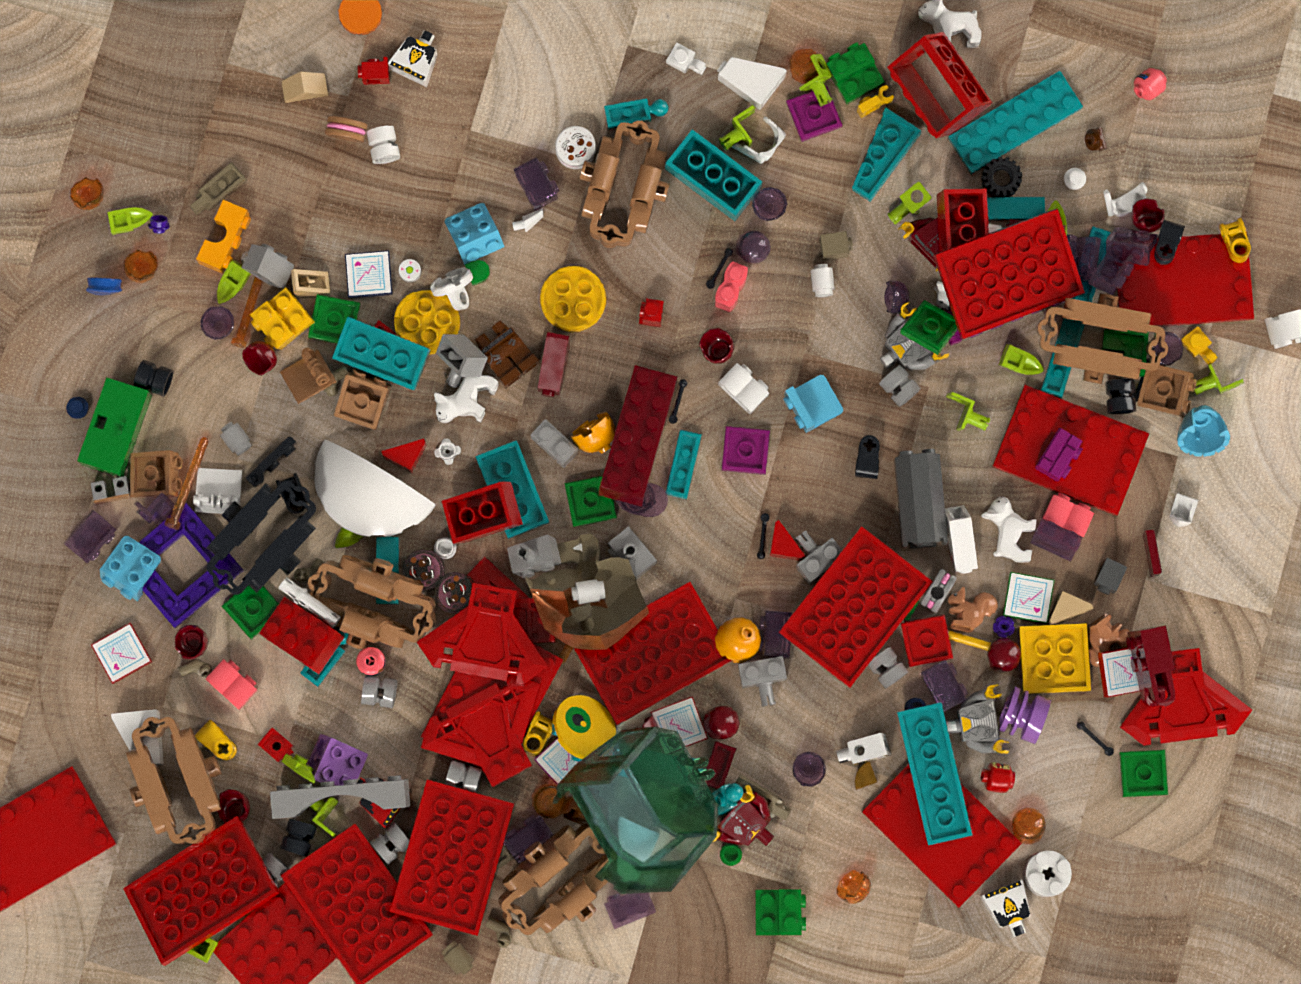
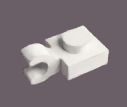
[666,43,706,75]

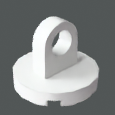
[430,268,473,311]

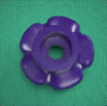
[148,215,170,234]
[993,616,1015,638]

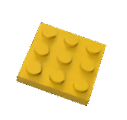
[1019,623,1091,694]

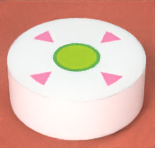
[399,259,421,282]

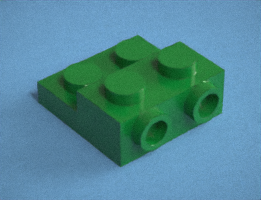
[826,42,885,105]
[755,889,806,936]

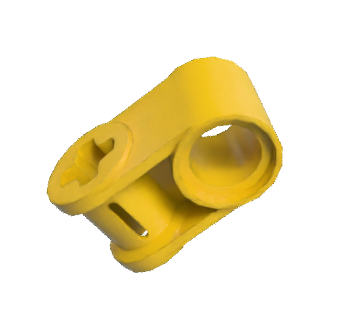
[1219,217,1251,263]
[523,711,552,756]
[194,719,237,760]

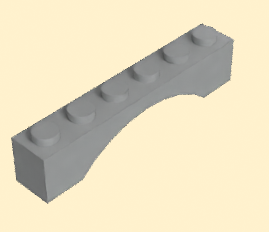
[270,775,410,819]

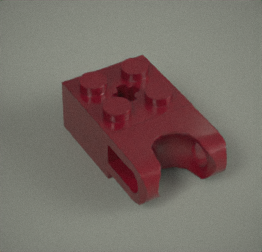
[1126,625,1175,706]

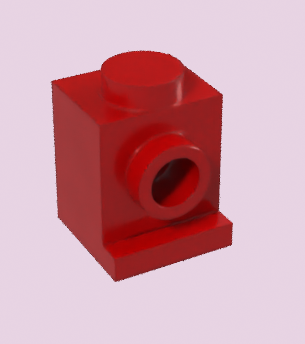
[358,57,390,85]
[639,298,664,327]
[257,727,295,763]

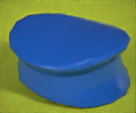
[86,277,122,296]

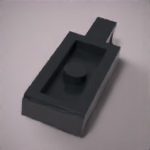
[246,436,297,488]

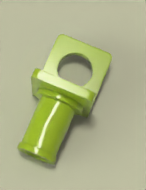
[799,54,833,106]
[718,105,755,151]
[887,182,932,225]
[1194,364,1244,395]
[946,392,990,431]
[309,796,339,838]

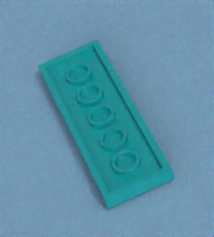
[948,71,1083,175]
[897,703,972,845]

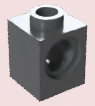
[1093,558,1127,595]

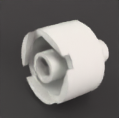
[1264,309,1301,349]
[1023,851,1072,897]

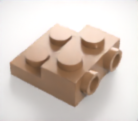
[1137,365,1196,418]
[334,370,391,430]
[130,450,182,498]

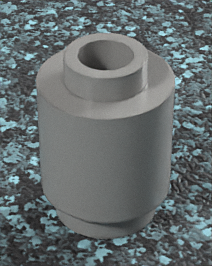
[220,422,252,456]

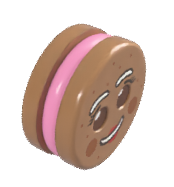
[325,116,368,143]

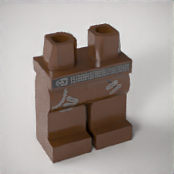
[475,320,539,389]

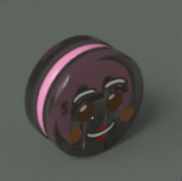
[403,549,445,592]
[434,572,475,614]

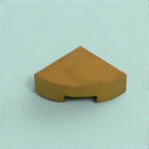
[855,761,877,790]

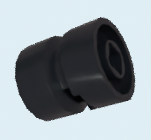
[134,360,174,397]
[1105,379,1136,414]
[279,818,317,857]

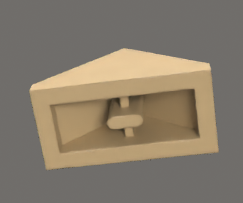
[281,72,328,103]
[291,269,330,298]
[1048,591,1093,625]

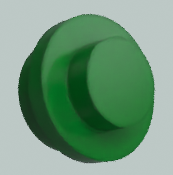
[720,843,742,866]

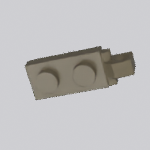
[190,163,247,215]
[735,774,792,820]

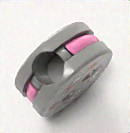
[921,569,957,613]

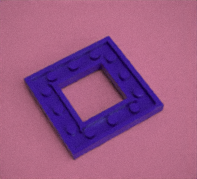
[139,503,244,629]

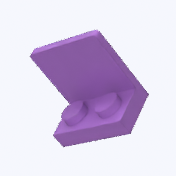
[307,734,368,785]

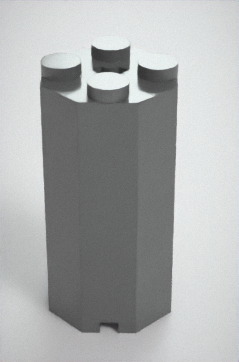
[894,449,948,549]

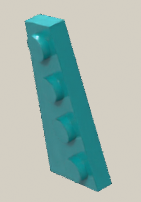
[852,107,921,202]

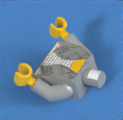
[880,302,949,370]
[946,684,1009,754]

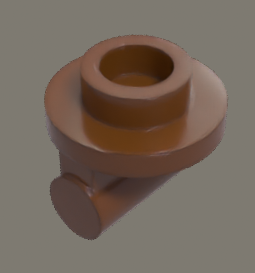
[1085,127,1107,151]

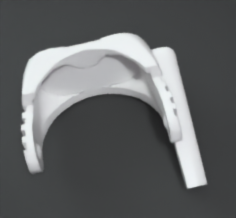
[732,117,786,164]
[1103,182,1147,217]

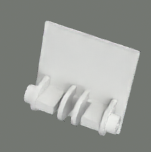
[193,468,242,514]

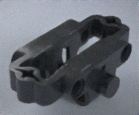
[206,481,316,595]

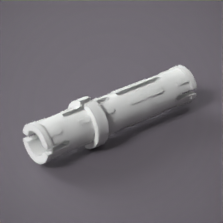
[278,577,341,628]

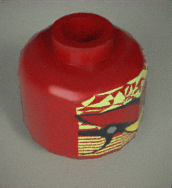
[980,762,1015,793]

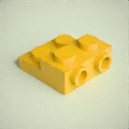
[250,287,314,350]

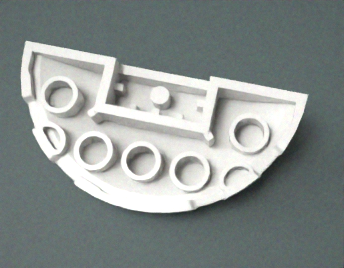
[314,439,436,537]

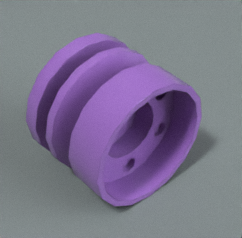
[998,687,1051,744]

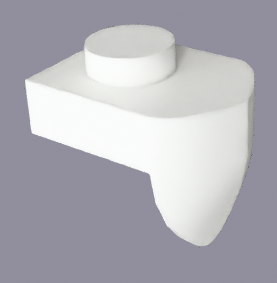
[1170,493,1199,527]

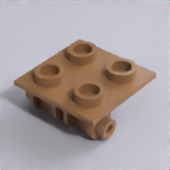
[280,348,337,404]

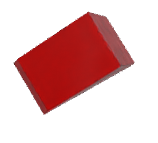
[381,438,427,473]
[770,520,805,561]

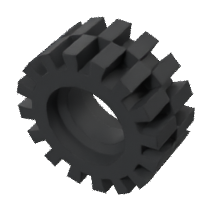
[981,157,1022,197]

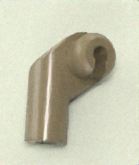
[324,366,348,397]
[294,558,324,583]
[178,659,212,678]
[485,917,512,948]

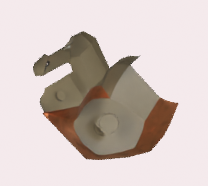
[526,533,649,650]

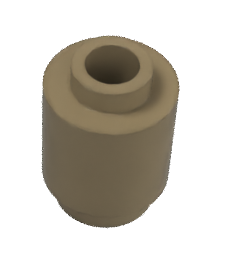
[441,941,474,975]

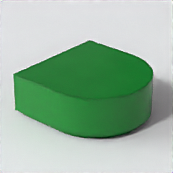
[465,260,490,286]

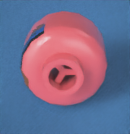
[1134,68,1167,101]
[356,647,386,676]

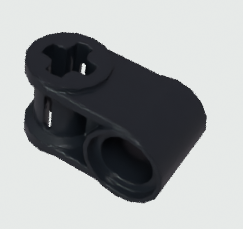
[1154,220,1185,265]
[855,435,880,479]
[276,473,308,518]

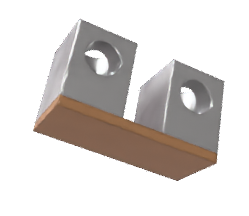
[91,476,131,505]

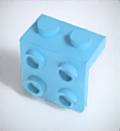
[445,203,504,265]
[783,375,843,433]
[100,536,161,601]

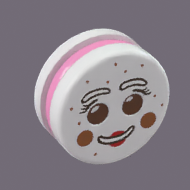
[555,126,596,169]

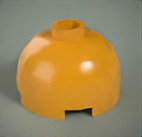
[571,412,616,454]
[715,617,761,663]

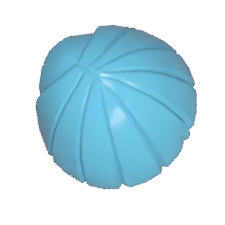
[1177,405,1230,457]

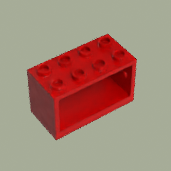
[887,32,992,139]

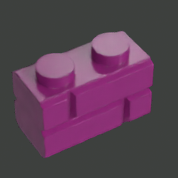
[1035,428,1083,482]

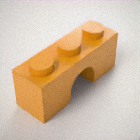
[196,200,251,274]

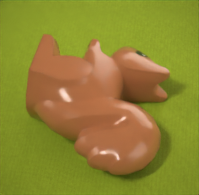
[947,587,998,633]
[1089,613,1130,668]

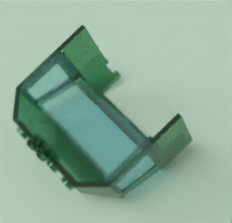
[552,727,718,894]

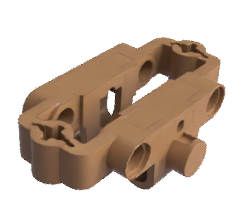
[580,121,670,248]
[1036,293,1168,384]
[308,555,437,649]
[126,717,222,844]
[498,823,617,935]

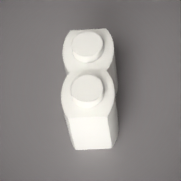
[718,363,769,414]

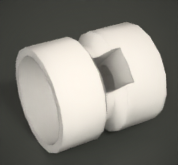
[366,126,400,164]

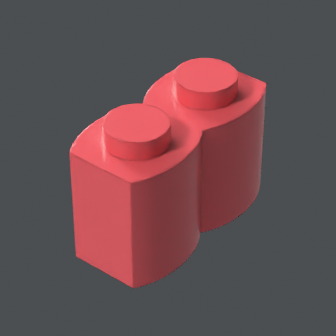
[715,261,748,313]
[1041,493,1094,539]
[205,659,258,710]

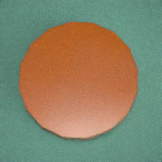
[338,0,382,35]

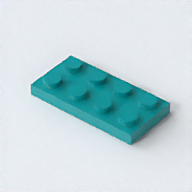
[332,317,431,390]
[475,440,550,539]

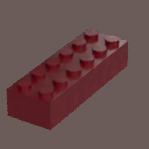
[599,365,678,507]

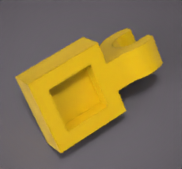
[857,85,894,118]
[1180,326,1218,365]

